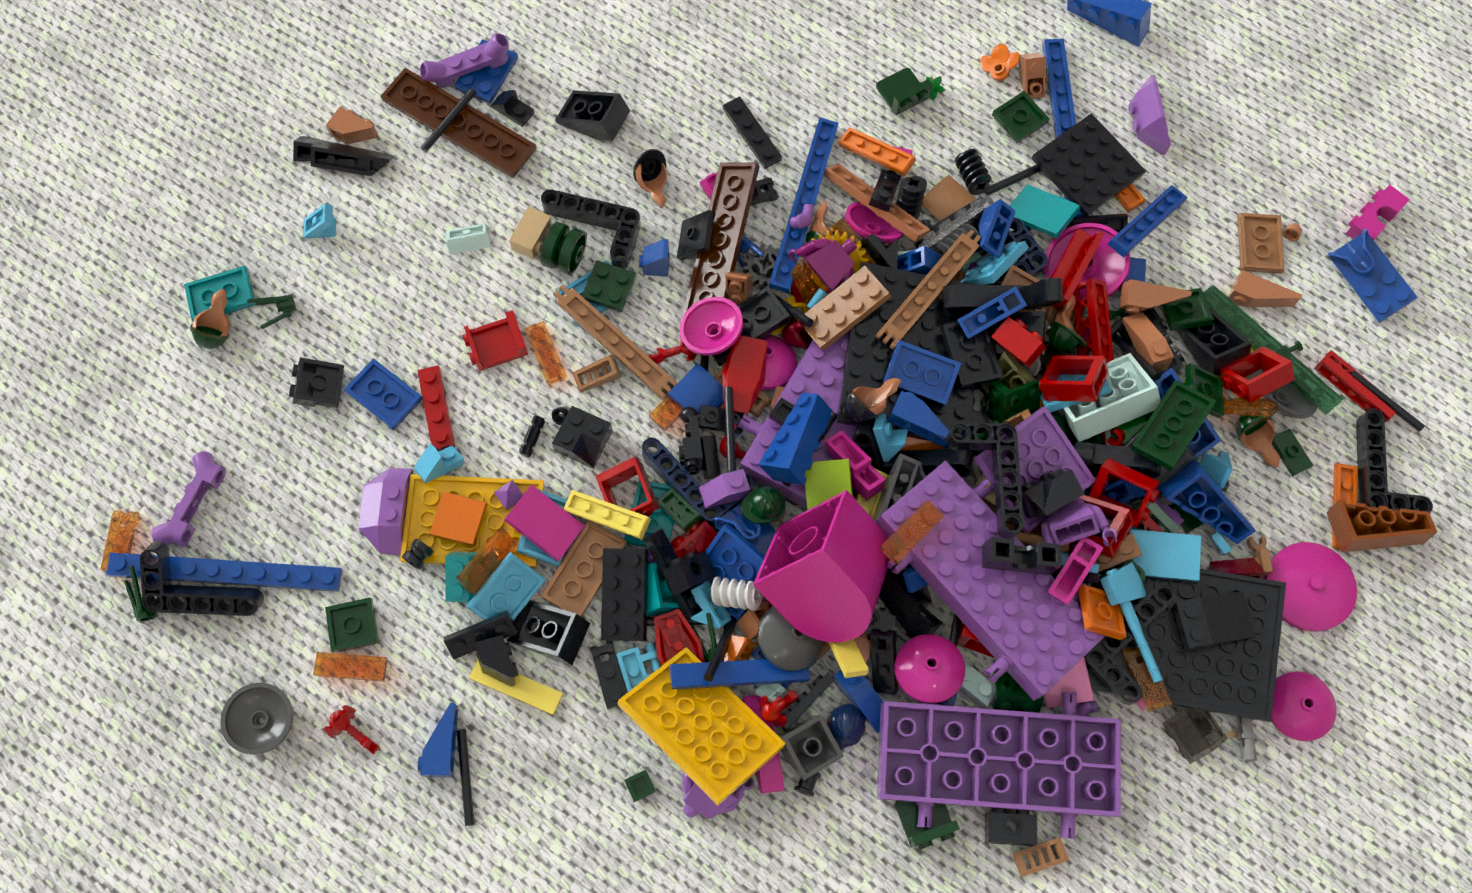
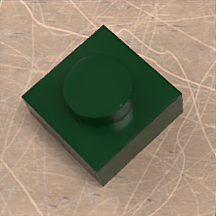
[624,770,656,803]

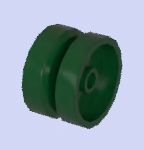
[541,222,587,275]

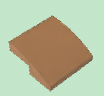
[922,175,976,221]

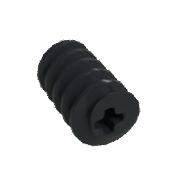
[955,149,992,195]
[896,176,927,219]

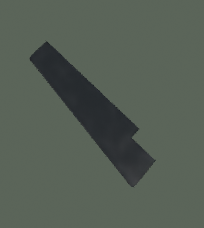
[293,136,393,176]
[879,565,943,638]

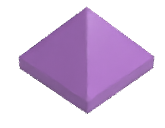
[494,480,523,510]

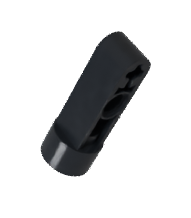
[1074,442,1161,478]

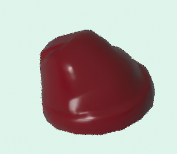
[781,318,813,350]

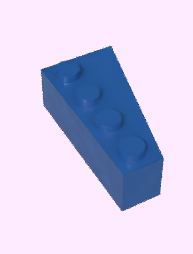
[1067,0,1152,47]
[1159,459,1256,544]

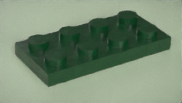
[1131,380,1216,472]

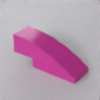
[824,430,886,501]
[1047,537,1104,605]

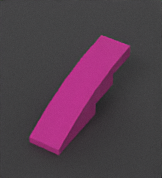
[742,695,784,794]

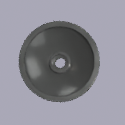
[1259,370,1317,419]
[758,606,823,671]
[220,683,293,755]

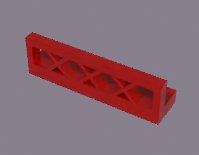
[1050,228,1104,309]
[1073,278,1114,363]
[1314,350,1396,422]

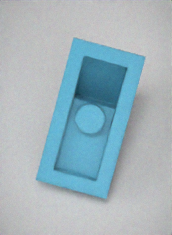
[303,203,336,238]
[873,414,908,462]
[414,444,464,484]
[1200,450,1233,489]
[691,581,732,629]

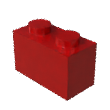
[991,316,1046,368]

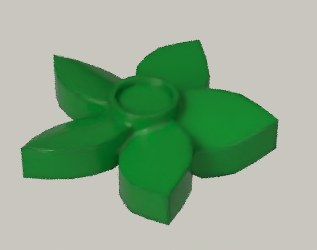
[926,76,946,100]

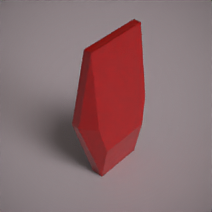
[722,335,767,414]
[654,609,705,665]

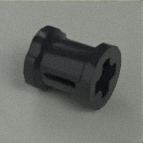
[793,772,821,797]

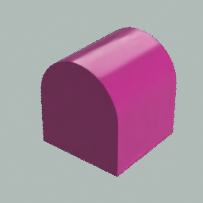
[753,490,892,642]

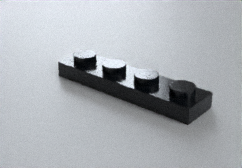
[723,96,782,169]
[643,529,702,620]

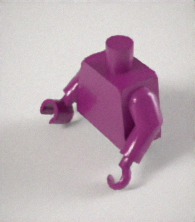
[789,238,857,294]

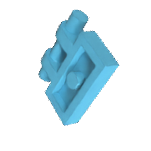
[616,643,661,692]

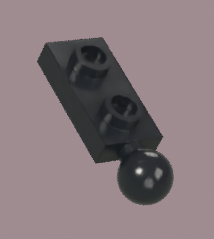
[680,405,744,434]

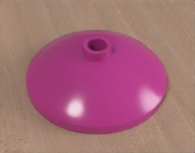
[845,202,904,243]
[679,297,744,356]
[761,335,797,390]
[894,634,965,704]
[1271,671,1337,741]

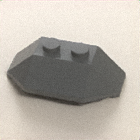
[873,454,926,544]

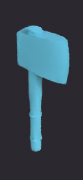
[1100,562,1163,683]

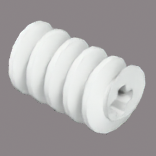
[711,577,763,611]

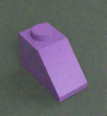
[699,469,750,509]

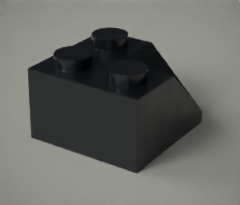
[552,406,613,469]
[1021,468,1085,518]

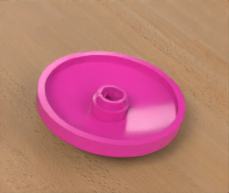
[1044,223,1131,300]
[1264,542,1357,632]

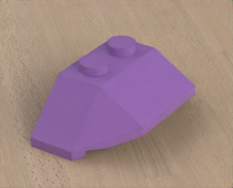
[1128,75,1171,155]
[358,468,413,555]

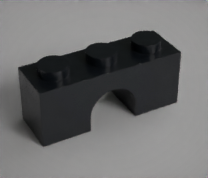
[982,537,1061,575]

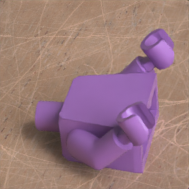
[1041,498,1117,561]
[682,772,754,818]

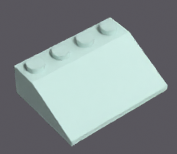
[1060,353,1161,442]

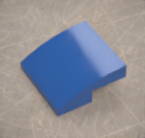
[668,363,723,422]

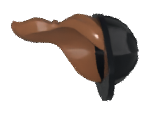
[633,149,667,208]
[845,378,902,422]

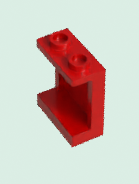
[462,310,528,371]

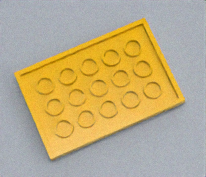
[400,474,544,569]
[617,647,786,806]

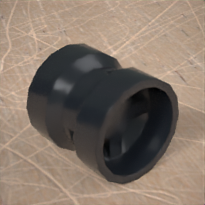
[402,538,434,570]

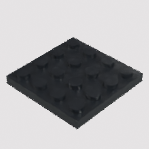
[1031,113,1146,216]

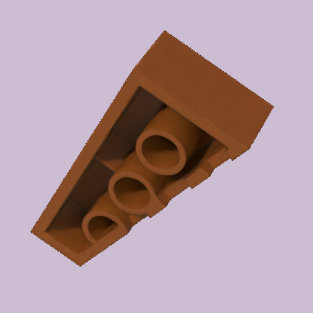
[1327,500,1437,552]

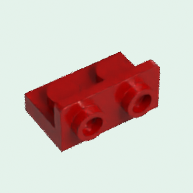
[670,520,717,560]

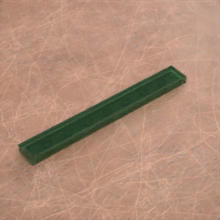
[1203,285,1344,415]

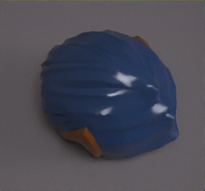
[827,703,866,750]

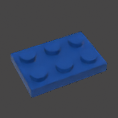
[454,39,518,104]
[883,340,961,405]
[344,358,423,431]

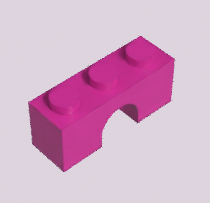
[1346,184,1410,240]

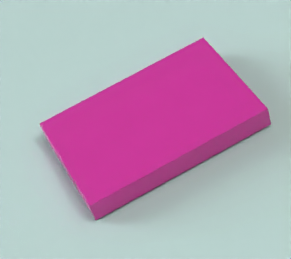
[504,484,584,562]

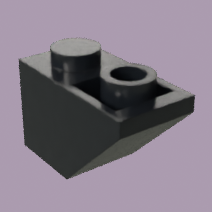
[475,635,518,687]

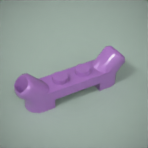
[420,33,509,88]
[151,451,226,547]

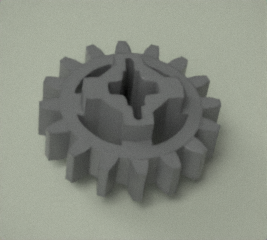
[743,245,779,289]

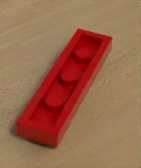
[417,365,455,451]

